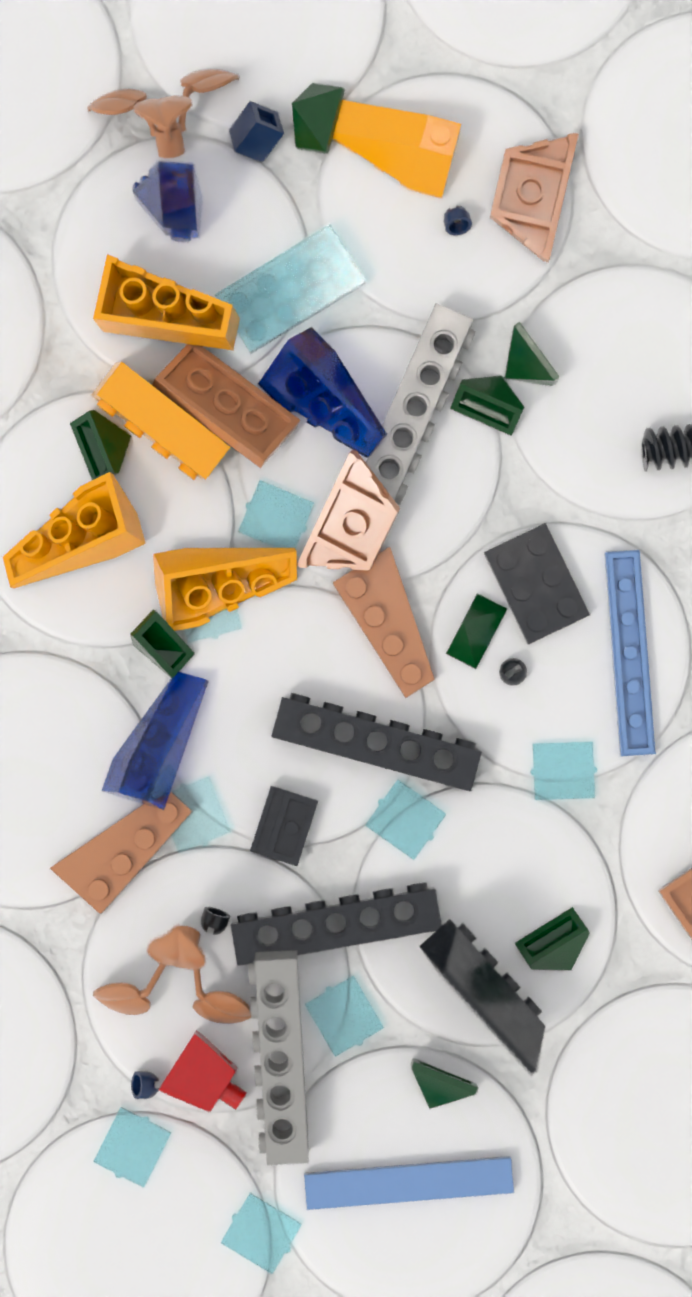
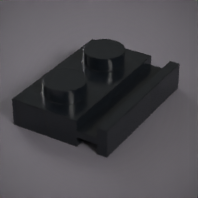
[250,786,318,866]

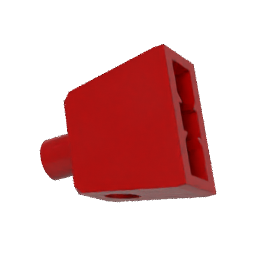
[159,1030,247,1112]

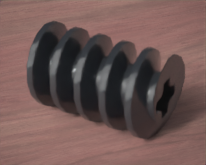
[641,424,692,472]

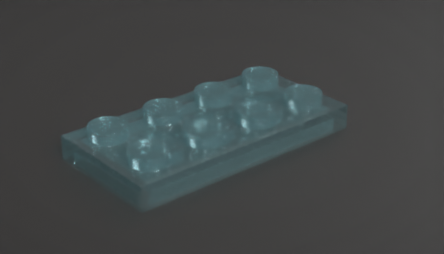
[215,224,366,354]

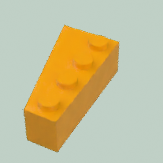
[93,254,240,351]
[91,362,230,480]

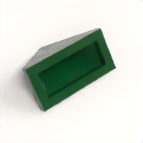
[292,83,345,154]
[504,322,560,386]
[450,375,524,436]
[70,410,131,480]
[446,593,507,669]
[130,609,195,679]
[515,907,590,970]
[410,1058,478,1109]

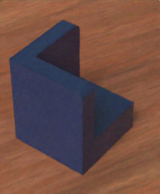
[229,101,284,162]

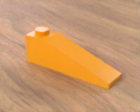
[332,100,461,199]
[3,472,146,589]
[153,548,297,631]

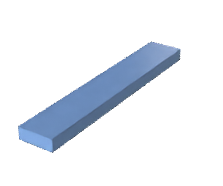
[604,550,656,757]
[304,1156,514,1210]

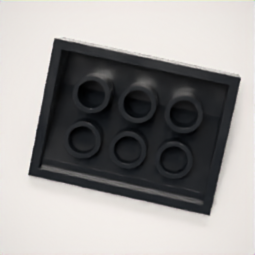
[419,919,545,1075]

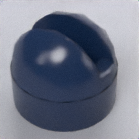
[443,205,472,236]
[131,1071,159,1099]

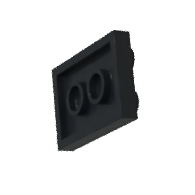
[484,523,590,645]

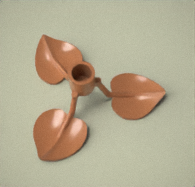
[87,69,239,158]
[92,925,251,1024]

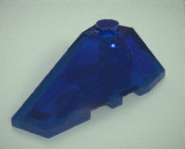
[132,161,203,242]
[258,327,387,458]
[101,672,209,810]

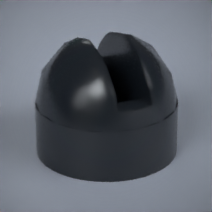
[499,658,527,686]
[201,907,230,935]

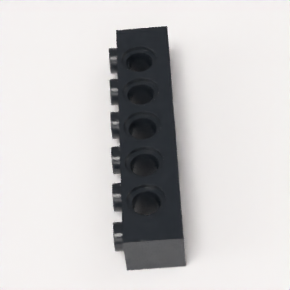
[271,693,482,792]
[230,882,442,966]

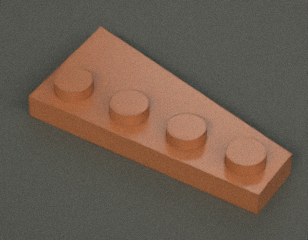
[333,547,435,698]
[50,788,193,914]

